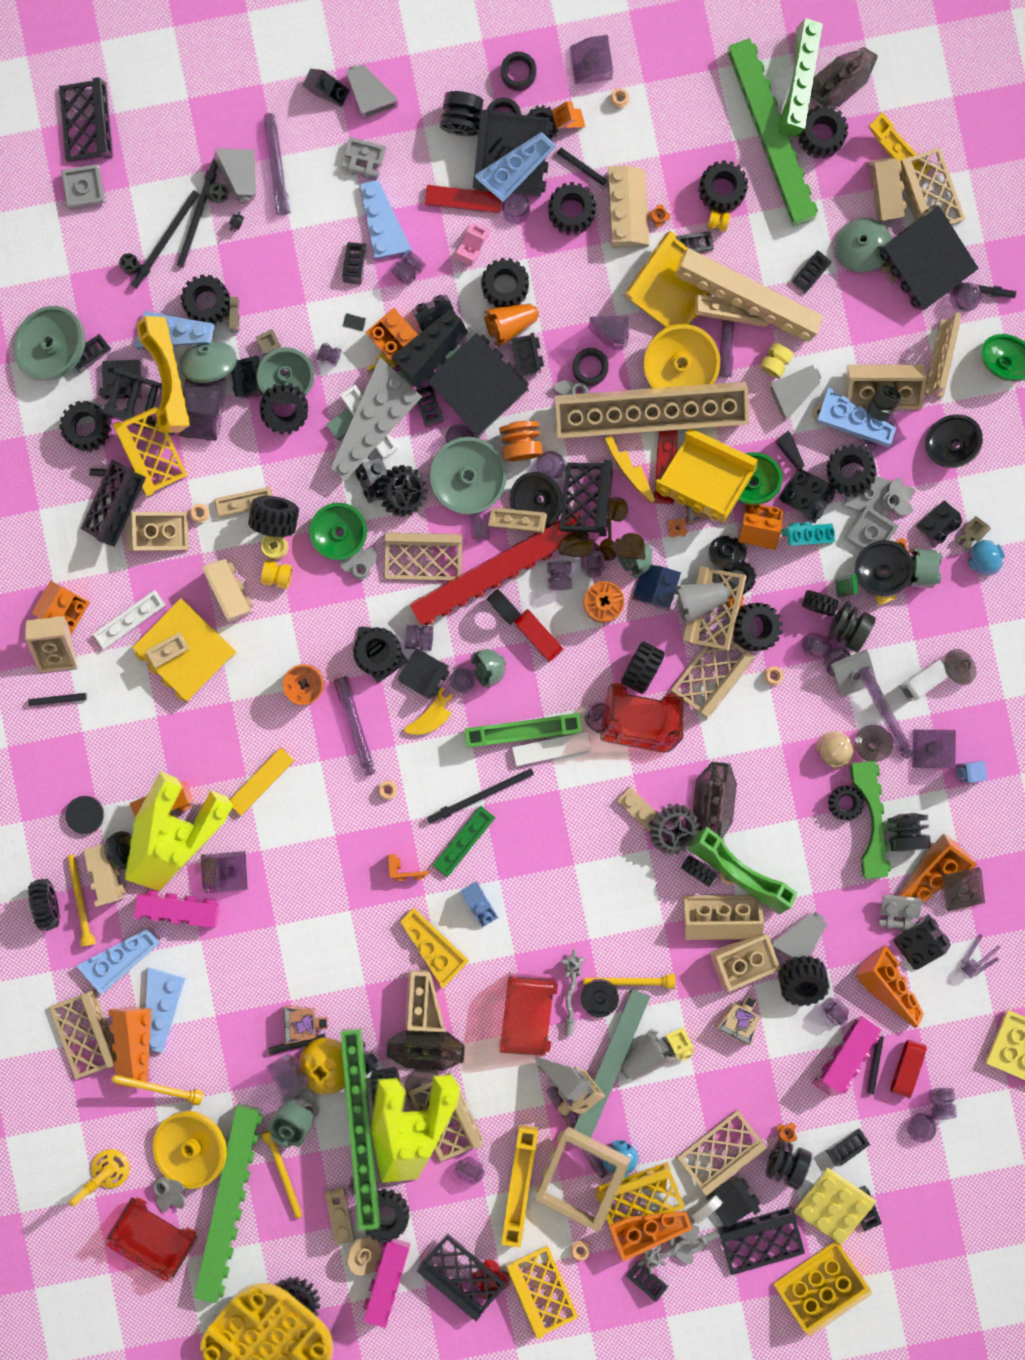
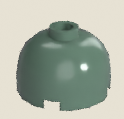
[617,543,652,578]
[471,649,506,688]

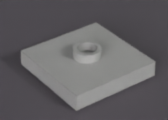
[61,164,106,209]
[844,469,892,515]
[845,505,899,549]
[831,649,877,697]

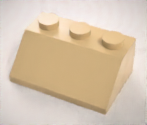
[202,559,253,622]

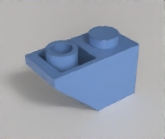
[956,761,987,783]
[460,881,499,927]

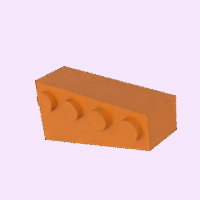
[108,1006,151,1088]

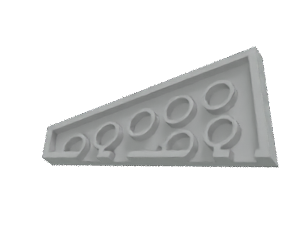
[330,358,422,481]

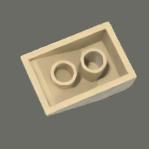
[125,512,189,552]
[25,616,78,673]
[709,934,781,992]

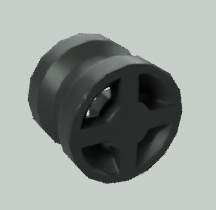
[206,183,229,203]
[119,253,141,275]

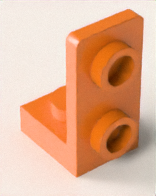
[552,101,585,128]
[388,853,429,881]

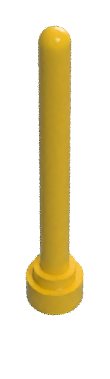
[67,854,96,947]
[582,974,675,989]
[111,1075,203,1106]
[261,1130,302,1219]

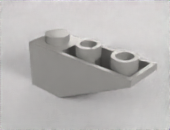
[534,1057,592,1102]

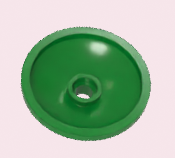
[981,334,1025,382]
[738,452,783,505]
[309,503,367,560]

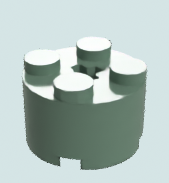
[908,548,942,588]
[268,1100,313,1148]

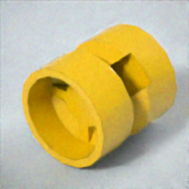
[261,560,293,590]

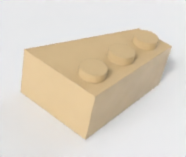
[866,157,907,221]
[83,843,126,907]
[405,969,446,1032]

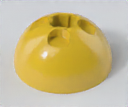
[298,1038,346,1095]

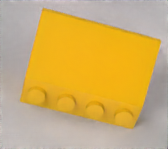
[774,1241,873,1338]

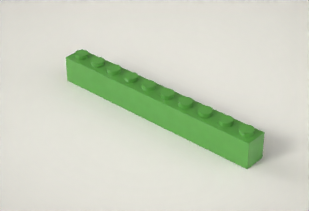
[727,38,818,227]
[340,1027,380,1230]
[194,1103,263,1303]

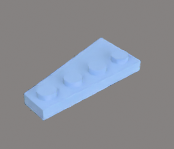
[475,132,556,202]
[360,180,412,260]
[135,311,215,349]
[816,387,896,447]
[76,929,160,995]
[146,967,186,1053]

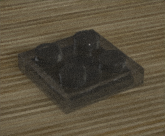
[942,867,985,911]

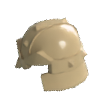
[815,731,854,769]

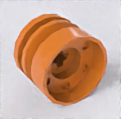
[499,421,543,462]
[583,581,625,624]
[283,664,325,705]

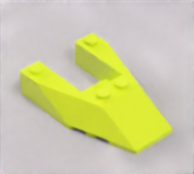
[125,771,233,892]
[370,1075,460,1183]

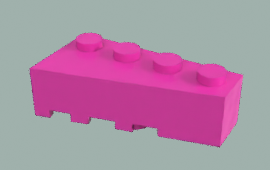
[134,890,220,928]
[812,1016,881,1096]
[363,1238,411,1329]

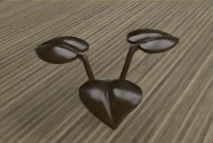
[559,497,646,561]

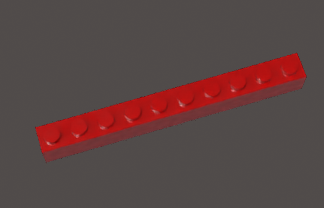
[409,512,588,626]

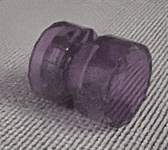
[390,250,426,286]
[547,561,572,590]
[405,624,434,651]
[450,667,475,693]
[929,1088,957,1120]

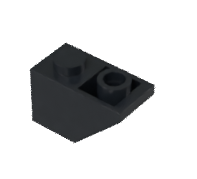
[302,68,350,107]

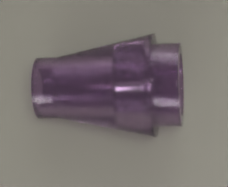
[469,513,490,542]

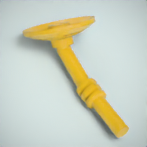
[68,1149,130,1207]

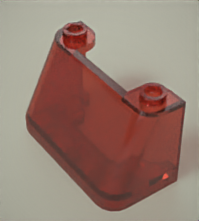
[600,683,684,753]
[499,972,558,1056]
[105,1197,198,1283]

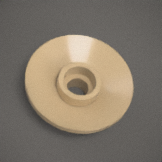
[347,1237,381,1276]

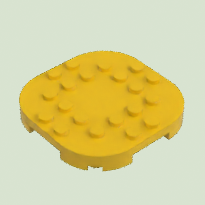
[200,1283,333,1360]

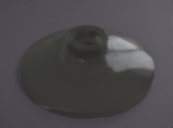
[944,649,976,685]
[854,725,893,762]
[405,1067,440,1105]

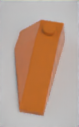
[898,833,977,903]
[856,945,924,1028]
[609,1211,693,1262]

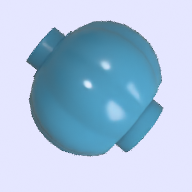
[967,540,1005,576]
[602,1140,639,1178]

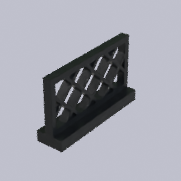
[59,77,113,162]
[81,459,146,547]
[560,460,613,536]
[717,1206,805,1275]
[416,1233,507,1322]

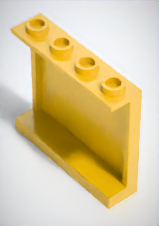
[623,231,712,328]
[656,429,758,523]
[132,598,238,702]

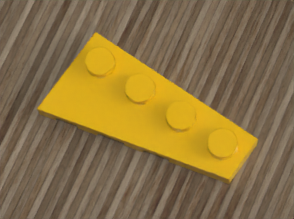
[400,908,469,989]

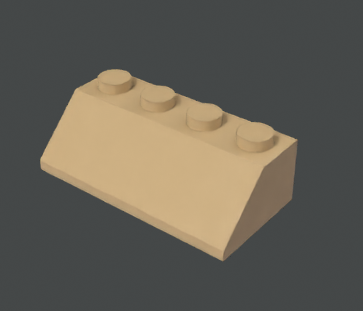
[607,166,649,248]
[845,365,927,409]
[683,895,764,940]

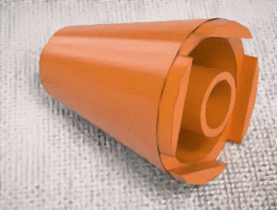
[484,303,539,346]

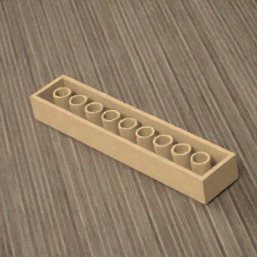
[554,382,749,439]

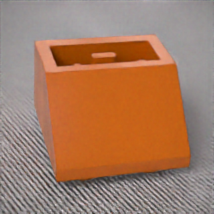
[365,307,418,362]
[738,504,783,550]
[31,580,90,635]

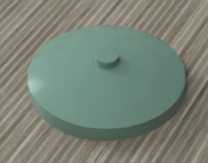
[14,306,86,381]
[430,437,507,514]

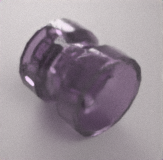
[317,342,342,367]

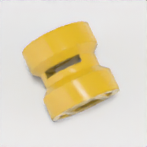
[707,209,730,233]

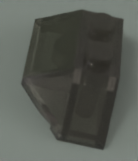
[810,47,878,107]
[693,761,737,839]
[386,1029,465,1070]

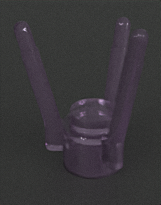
[960,934,1001,978]

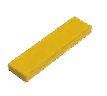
[230,747,295,816]

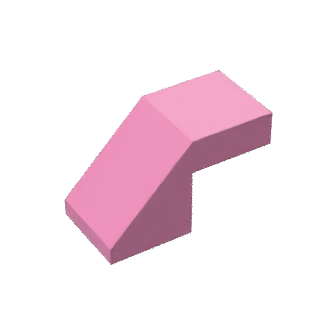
[454,223,489,266]

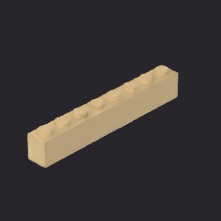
[675,248,823,342]

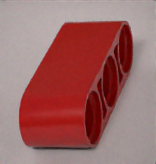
[514,609,564,662]
[890,1039,927,1099]

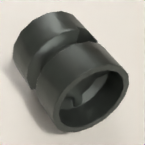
[867,384,902,421]

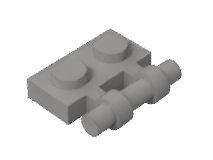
[341,137,386,179]
[878,894,922,931]

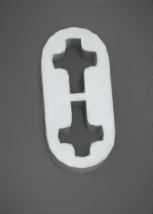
[691,1195,722,1224]

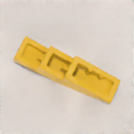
[604,435,655,504]

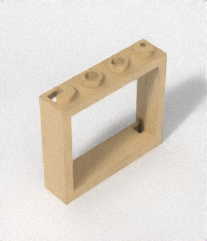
[535,1127,631,1232]

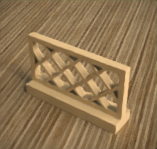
[899,147,965,225]
[925,312,962,398]
[385,532,463,580]
[683,566,747,651]
[671,630,755,719]
[49,990,116,1079]
[408,1072,484,1161]
[677,1110,767,1196]

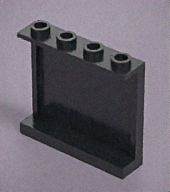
[473,109,553,196]
[878,205,979,310]
[427,333,530,437]

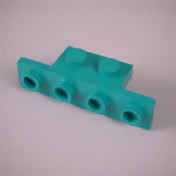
[781,522,835,546]

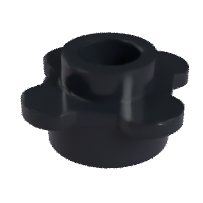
[229,211,244,231]

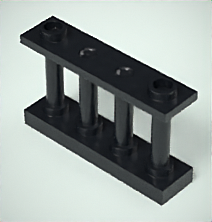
[96,365,186,436]

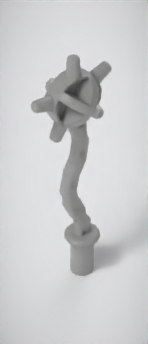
[561,949,585,1036]
[638,1230,719,1274]

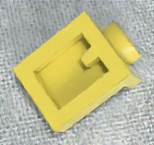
[666,1027,694,1061]

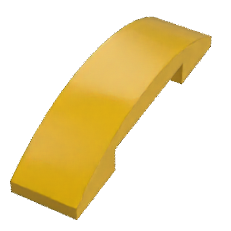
[868,112,931,180]

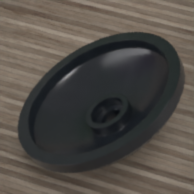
[925,414,983,468]
[510,472,563,528]
[855,540,914,597]

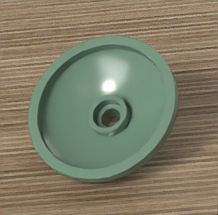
[835,218,892,273]
[180,341,237,383]
[257,347,314,404]

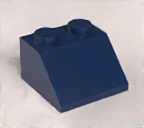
[632,564,681,611]

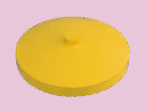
[643,324,720,388]
[153,1111,227,1189]

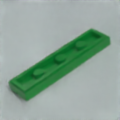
[433,806,496,878]

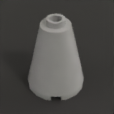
[674,583,730,623]
[621,1029,676,1080]

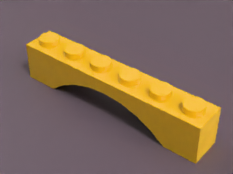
[136,316,190,433]
[501,1124,538,1248]

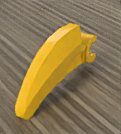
[404,688,454,735]

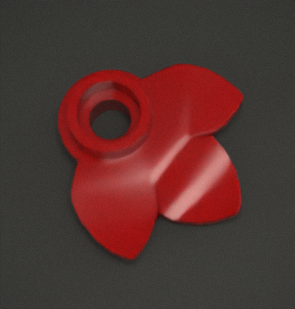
[473,1260,510,1299]

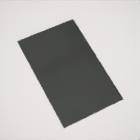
[343,313,366,331]

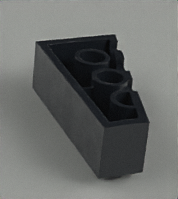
[391,309,468,391]

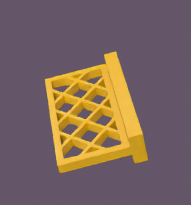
[112,407,187,497]
[595,1162,685,1225]
[504,1245,578,1339]

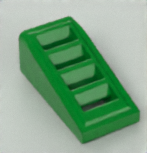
[835,574,858,597]

